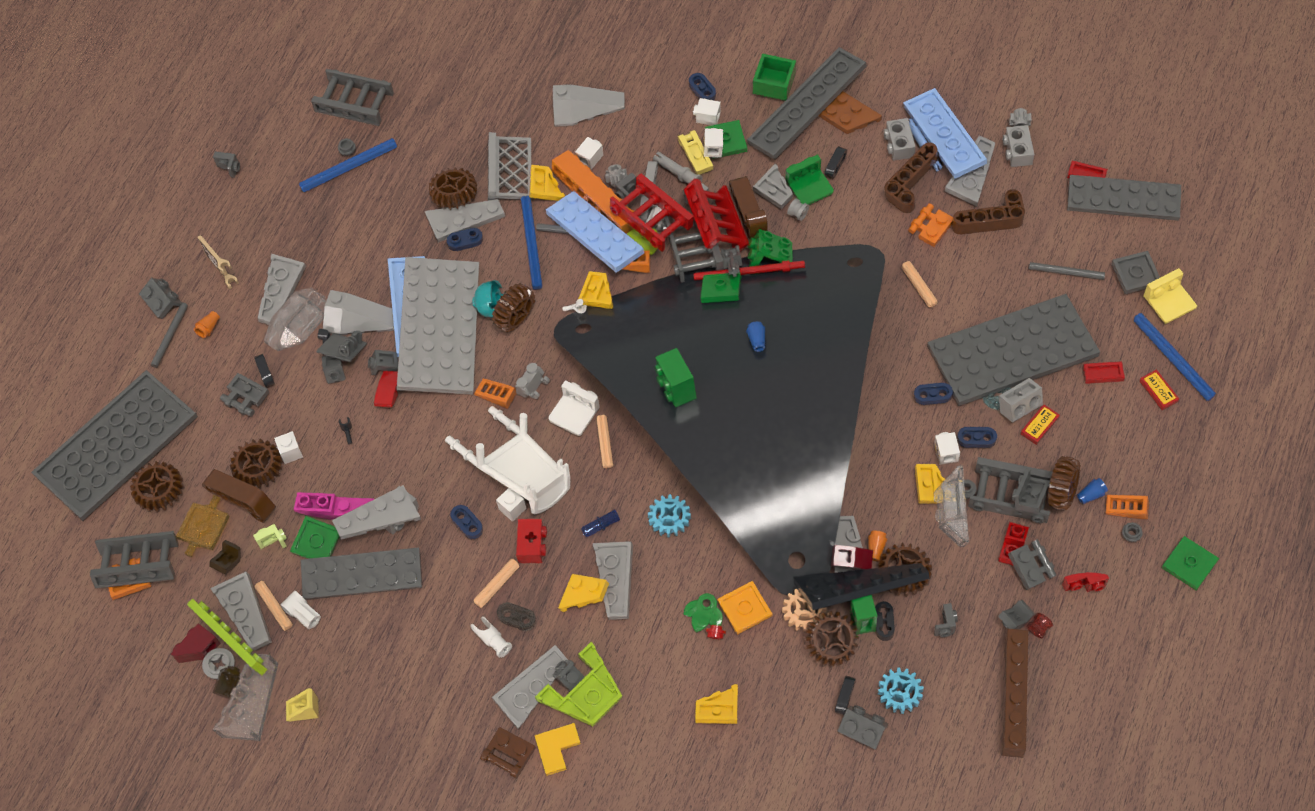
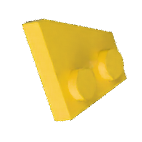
[529,165,565,201]
[578,271,613,309]
[915,464,958,504]
[695,684,738,724]

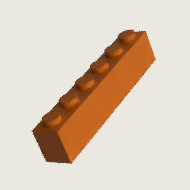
[552,150,634,234]

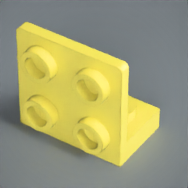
[1144,269,1197,324]

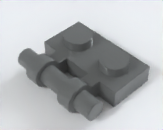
[220,373,269,417]
[1008,539,1057,590]

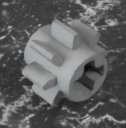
[1009,108,1032,126]
[605,164,627,187]

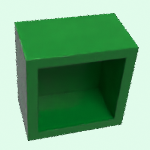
[753,53,796,101]
[654,348,697,408]

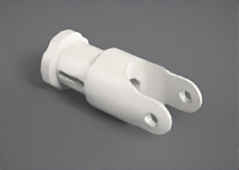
[470,617,512,658]

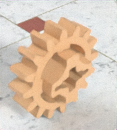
[782,589,827,631]

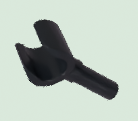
[318,329,331,355]
[339,417,352,445]

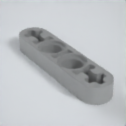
[639,161,658,222]

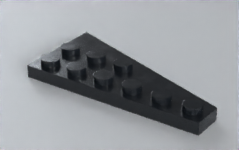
[793,563,929,610]

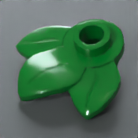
[683,593,723,632]

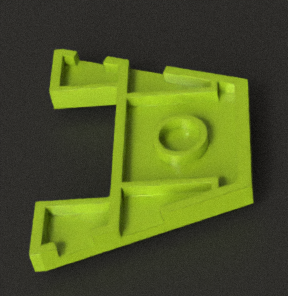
[535,642,622,727]

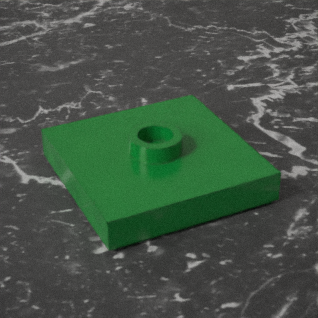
[705,120,747,159]
[701,273,741,303]
[290,516,340,559]
[1162,536,1219,591]

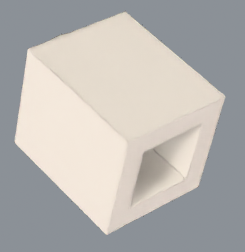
[693,98,721,126]
[704,128,723,157]
[575,137,603,170]
[274,431,303,464]
[934,432,960,465]
[496,488,526,522]

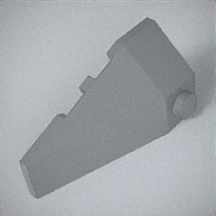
[553,85,625,127]
[323,290,394,336]

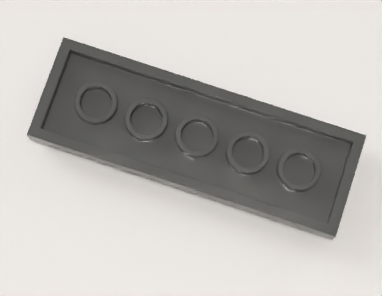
[1067,175,1182,221]
[301,547,423,600]

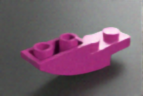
[294,492,374,520]

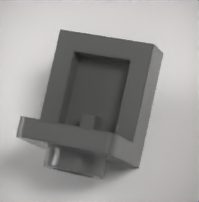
[998,600,1035,629]
[934,603,958,637]

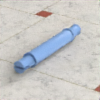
[909,119,942,171]

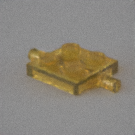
[176,495,230,557]

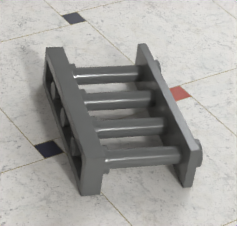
[311,69,394,126]
[662,216,724,282]
[968,457,1053,523]
[90,531,179,589]

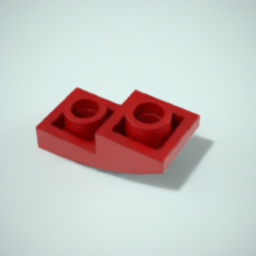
[374,371,398,407]
[998,522,1029,566]
[1062,572,1109,592]

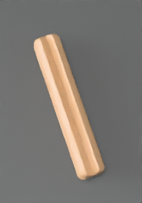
[902,261,937,308]
[597,415,613,468]
[474,559,519,608]
[255,581,293,631]

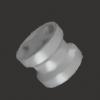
[787,198,809,221]

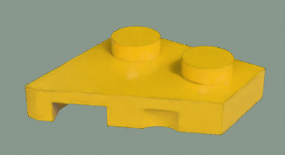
[558,574,609,612]

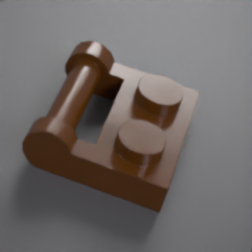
[480,727,536,779]

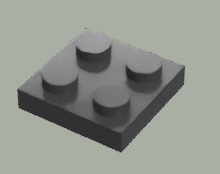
[1111,251,1160,294]

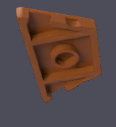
[819,91,882,134]

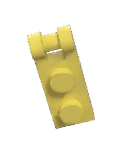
[678,130,713,175]

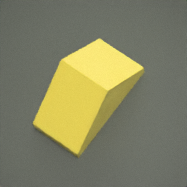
[286,688,319,721]

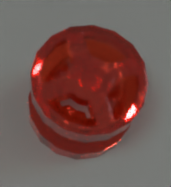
[1027,613,1053,639]

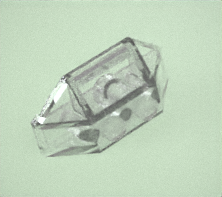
[264,288,326,351]
[934,465,969,547]

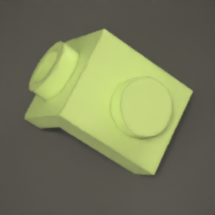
[253,524,287,549]

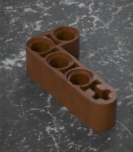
[884,142,938,213]
[729,176,768,240]
[952,189,1025,235]
[202,469,276,523]

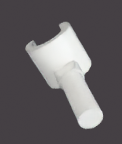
[563,299,587,313]

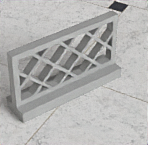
[488,132,531,201]

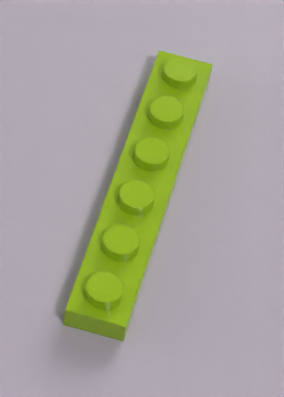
[187,598,268,675]

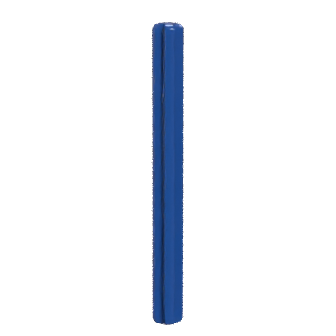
[299,138,397,192]
[521,195,542,290]
[1134,313,1216,401]

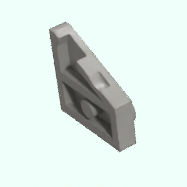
[753,164,793,209]

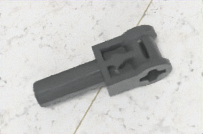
[720,245,742,277]

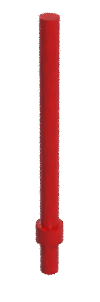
[694,260,805,280]

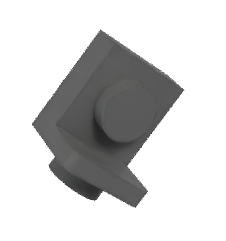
[213,151,240,178]
[615,173,636,204]
[368,350,398,375]
[322,356,346,384]
[552,660,585,692]

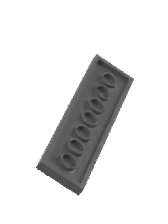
[747,47,867,160]

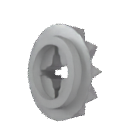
[202,648,235,680]

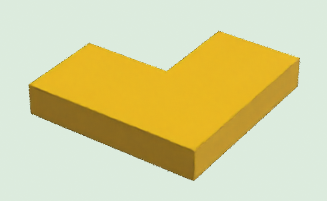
[535,723,581,776]

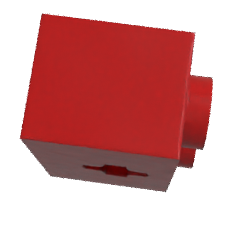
[516,519,547,563]

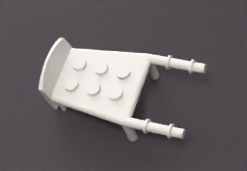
[445,406,570,514]

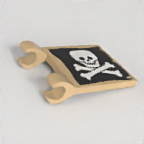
[198,235,239,289]

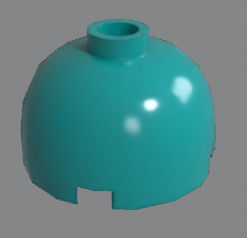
[472,280,503,318]

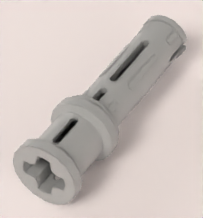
[653,152,703,184]

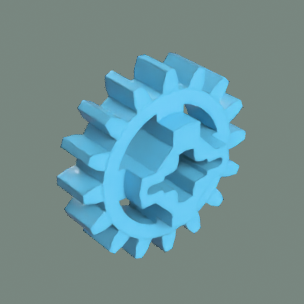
[648,494,691,537]
[878,668,924,714]

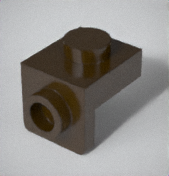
[209,540,241,575]
[213,666,244,700]

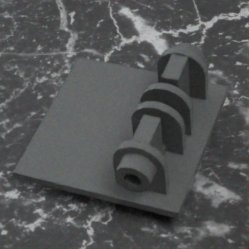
[316,331,367,362]

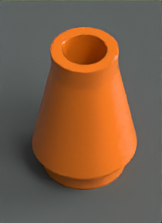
[194,311,220,338]
[868,531,888,562]

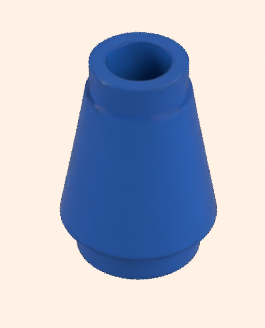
[746,322,765,352]
[1077,478,1108,504]

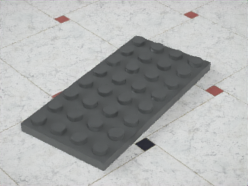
[927,294,1100,406]
[31,370,198,521]

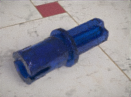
[581,509,620,537]

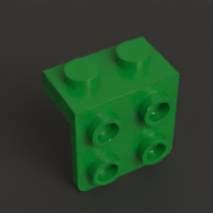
[786,154,834,205]
[748,229,793,267]

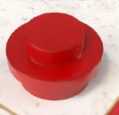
[706,625,726,640]

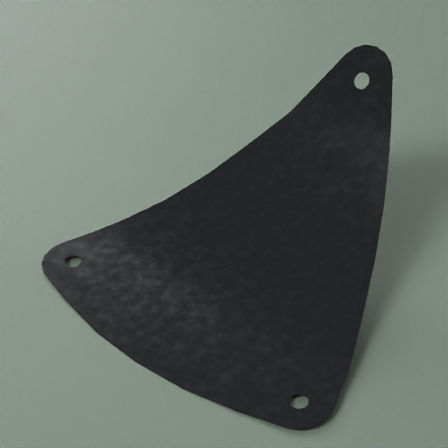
[554,244,885,596]

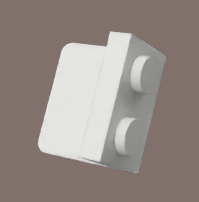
[549,380,600,436]

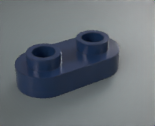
[689,73,716,101]
[447,228,483,251]
[914,383,953,405]
[957,427,997,448]
[450,505,483,539]

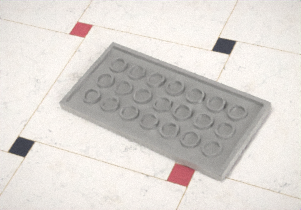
[397,257,479,395]

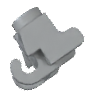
[515,363,550,399]

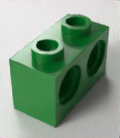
[850,595,877,635]

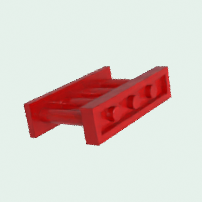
[610,173,694,252]
[683,178,749,252]

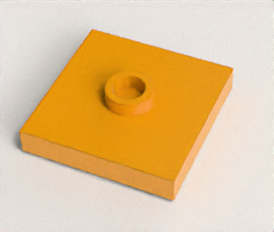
[717,581,773,635]

